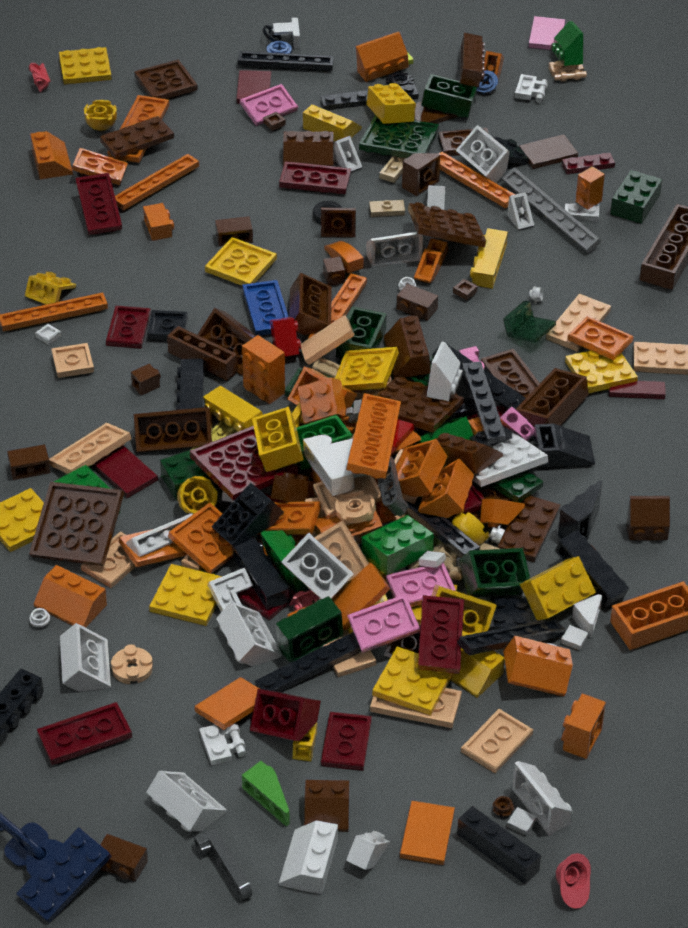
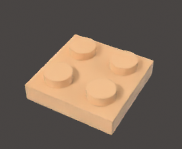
[51,343,94,378]

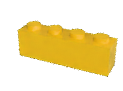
[470,228,508,289]
[203,386,263,432]

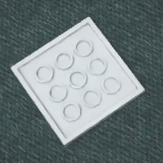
[472,430,548,487]

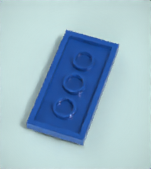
[242,280,289,336]

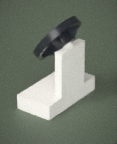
[262,18,300,49]

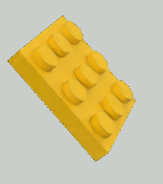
[59,47,112,85]
[205,237,277,286]
[335,347,399,391]
[565,350,638,393]
[0,488,44,552]
[149,564,222,626]
[372,647,453,716]

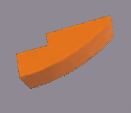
[414,238,448,283]
[324,241,364,273]

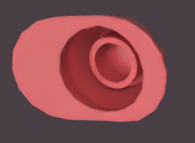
[555,853,591,909]

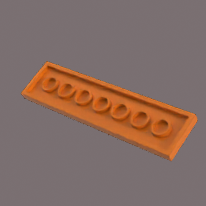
[346,393,401,479]

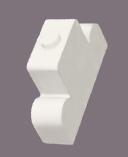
[303,435,366,496]

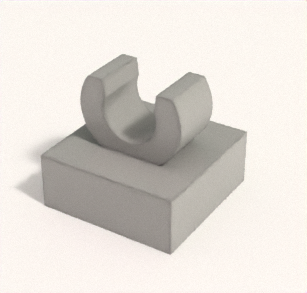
[346,399,362,423]

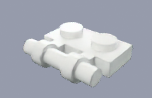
[515,74,548,103]
[199,723,246,766]

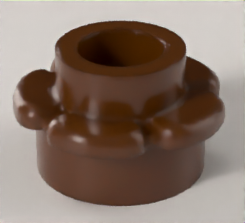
[493,796,514,817]

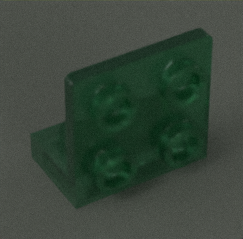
[503,300,556,343]

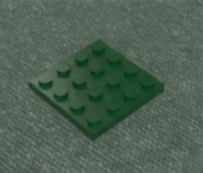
[359,115,439,158]

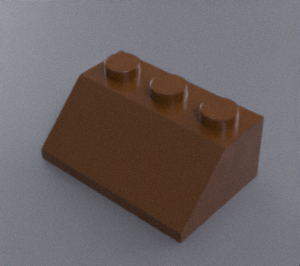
[283,131,333,167]
[436,433,503,474]

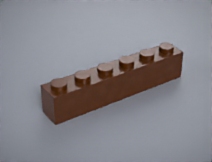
[460,32,485,87]

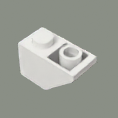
[346,831,390,870]

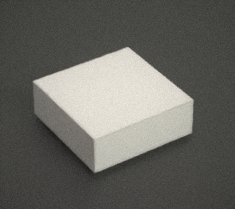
[35,324,61,345]
[419,551,446,568]
[561,625,589,651]
[507,807,537,836]

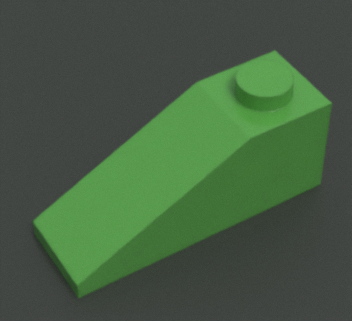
[242,761,290,827]

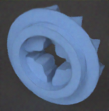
[267,41,292,54]
[477,70,498,94]

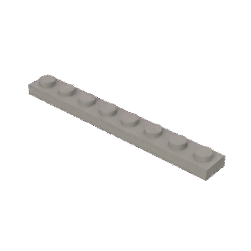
[502,167,601,253]

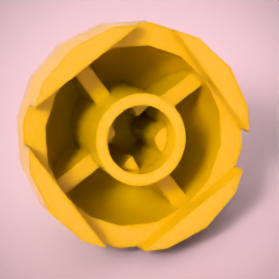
[84,100,117,131]
[177,476,217,514]
[451,510,490,545]

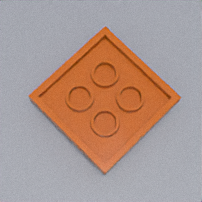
[168,502,233,574]

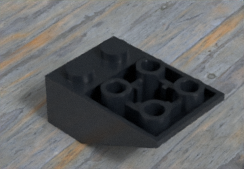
[533,424,595,467]
[558,480,602,540]
[211,482,284,547]

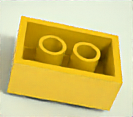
[367,83,416,124]
[252,407,303,472]
[520,556,596,621]

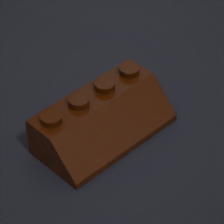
[289,272,332,335]
[197,307,256,375]
[384,316,431,378]
[516,368,589,427]
[133,407,213,452]

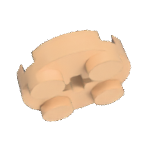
[335,490,376,525]
[111,645,153,684]

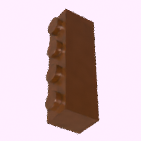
[167,326,238,380]

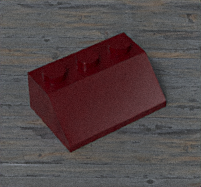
[250,689,321,741]

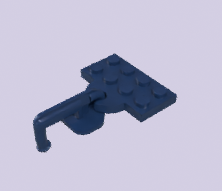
[0,813,112,924]

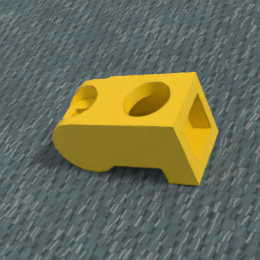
[293,723,318,762]

